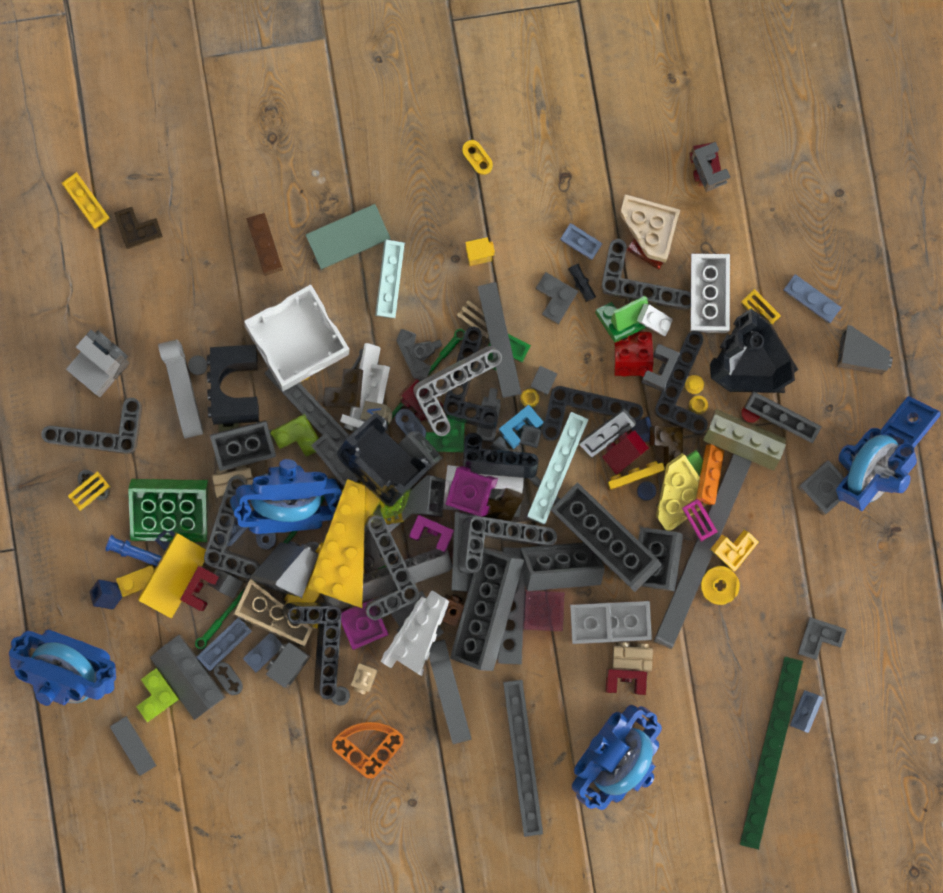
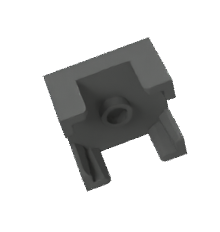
[691,142,730,192]
[641,344,680,392]
[798,460,844,515]

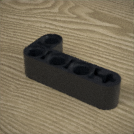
[463,433,539,478]

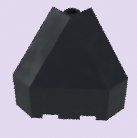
[710,308,799,393]

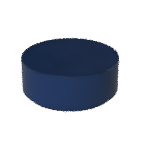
[637,481,656,501]

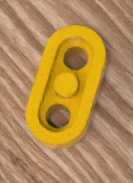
[462,140,493,175]

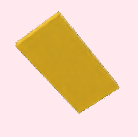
[138,533,206,619]

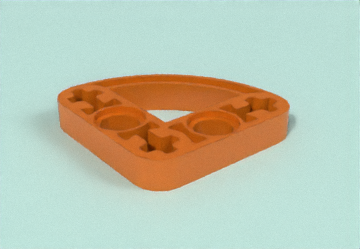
[332,722,404,779]

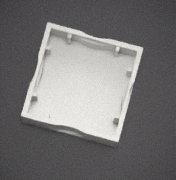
[244,285,349,391]

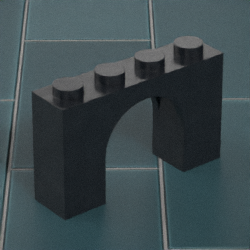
[207,345,259,425]

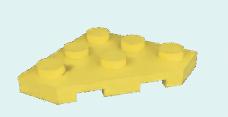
[656,453,707,531]

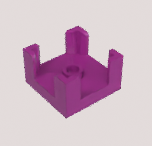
[445,466,498,517]
[409,515,454,552]
[341,599,389,650]

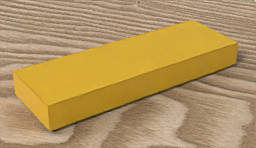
[62,172,110,229]

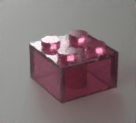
[523,591,565,631]

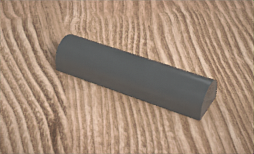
[744,391,822,443]

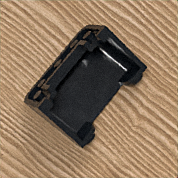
[337,412,431,507]

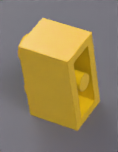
[465,237,495,266]

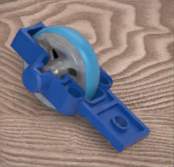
[836,396,941,512]

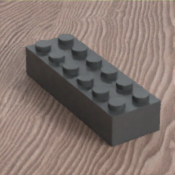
[550,482,662,592]
[450,548,524,671]

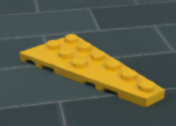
[308,479,366,608]

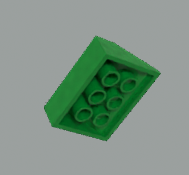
[128,479,208,542]

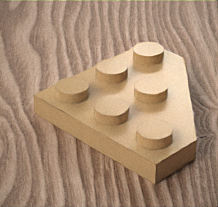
[620,195,680,263]

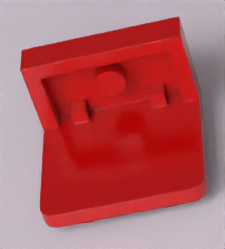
[614,332,654,377]

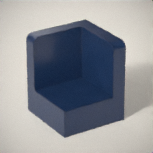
[631,416,652,442]
[89,579,122,610]

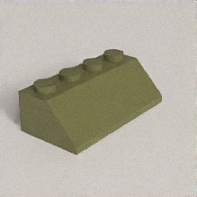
[703,409,786,471]

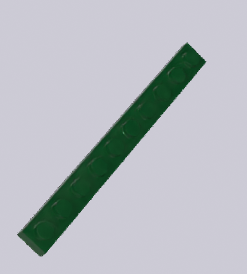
[739,656,804,850]

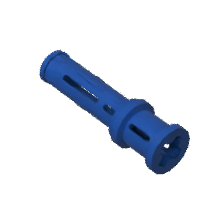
[105,534,162,566]

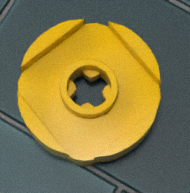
[701,566,740,605]

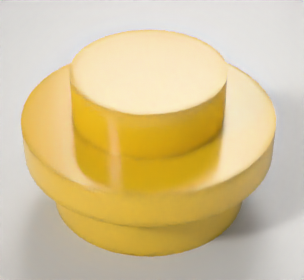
[685,375,704,394]
[520,389,539,408]
[689,395,708,415]

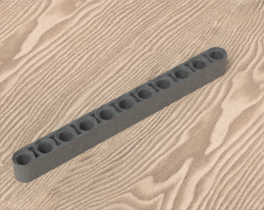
[654,453,752,649]

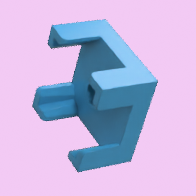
[499,405,544,450]

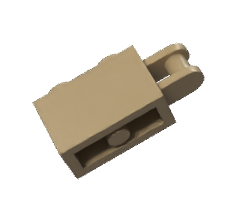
[351,663,378,694]

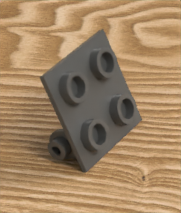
[364,524,397,573]

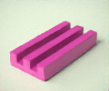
[682,499,718,542]

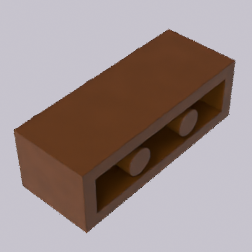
[246,213,283,276]

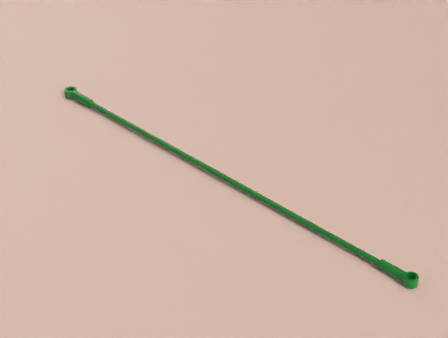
[195,329,465,649]

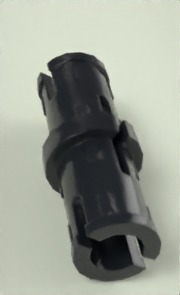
[568,263,596,302]

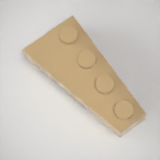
[233,579,313,647]

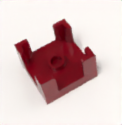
[180,566,219,612]
[605,669,647,695]

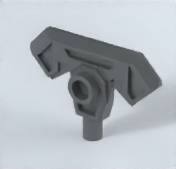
[396,329,443,381]

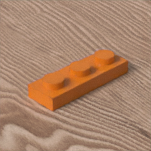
[696,444,725,505]

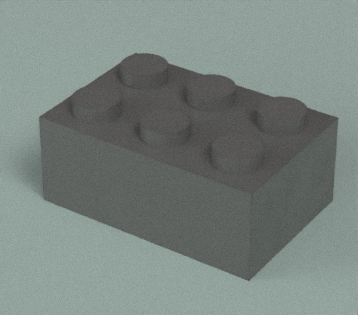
[638,527,683,592]
[266,642,311,688]

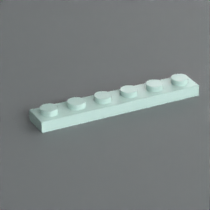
[526,412,589,525]

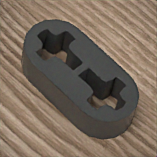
[78,470,110,501]
[214,662,243,695]

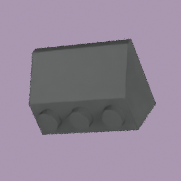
[210,421,276,471]

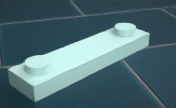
[375,240,405,319]

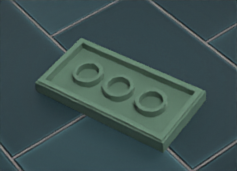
[306,204,391,270]

